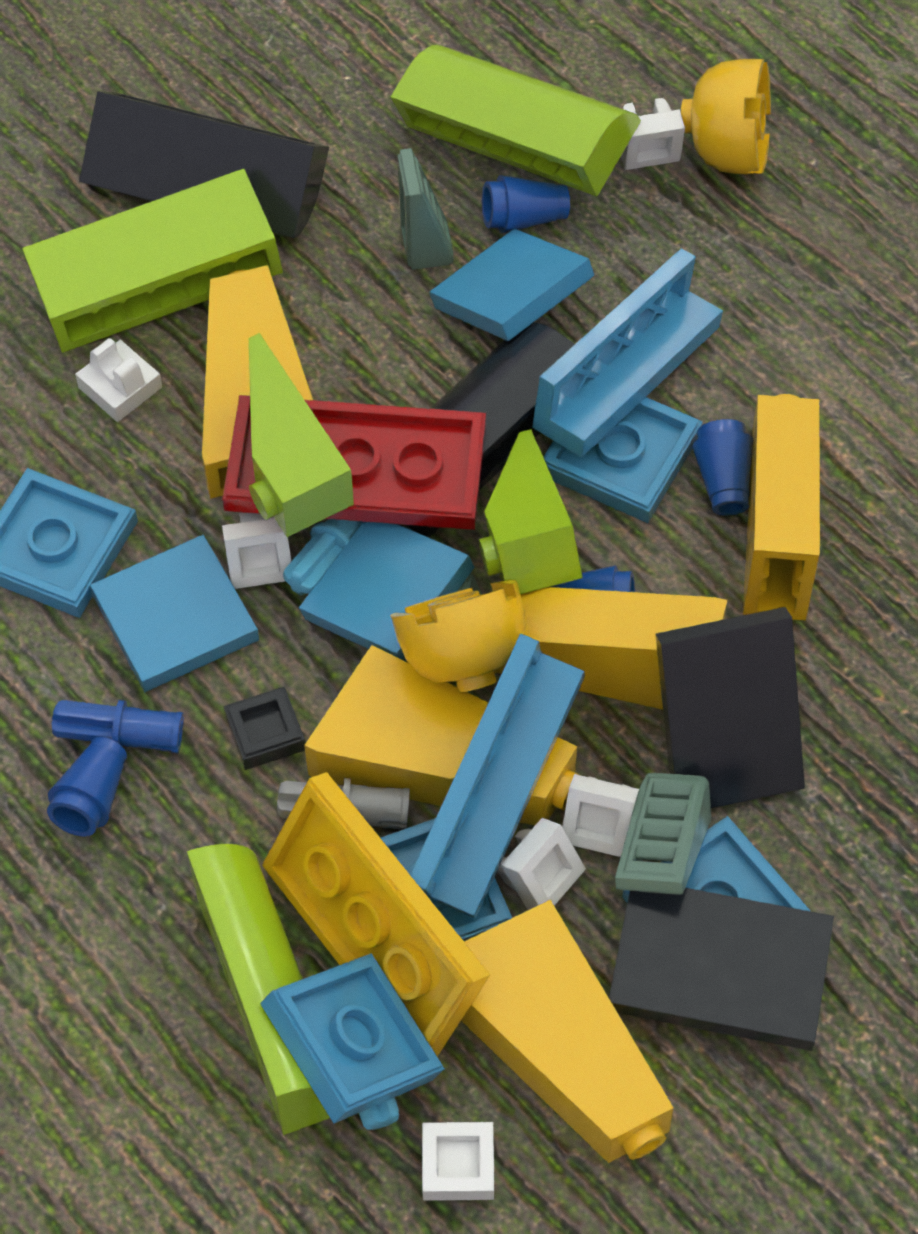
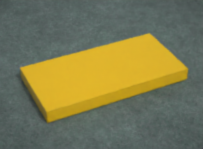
[262,772,491,1057]

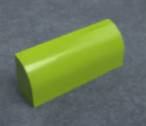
[390,45,641,197]
[22,169,283,353]
[187,844,330,1135]

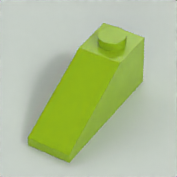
[248,333,354,537]
[479,430,582,594]

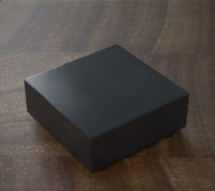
[223,686,305,770]

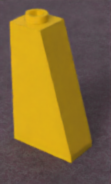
[202,265,313,499]
[743,394,820,621]
[494,587,727,710]
[304,645,580,826]
[461,900,674,1163]

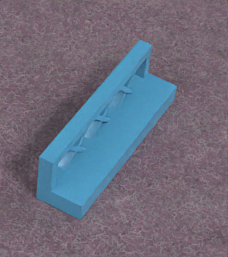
[532,248,723,458]
[410,633,585,919]

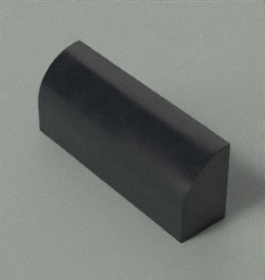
[79,91,329,238]
[407,322,575,538]

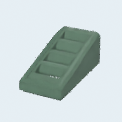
[397,148,454,270]
[615,773,712,895]

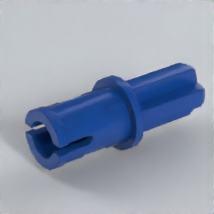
[52,700,184,754]

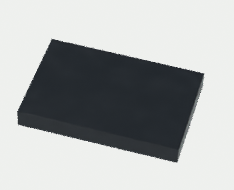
[655,607,805,808]
[609,888,834,1051]

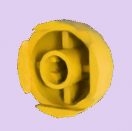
[681,59,771,174]
[390,580,526,692]

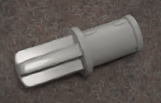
[277,778,410,830]

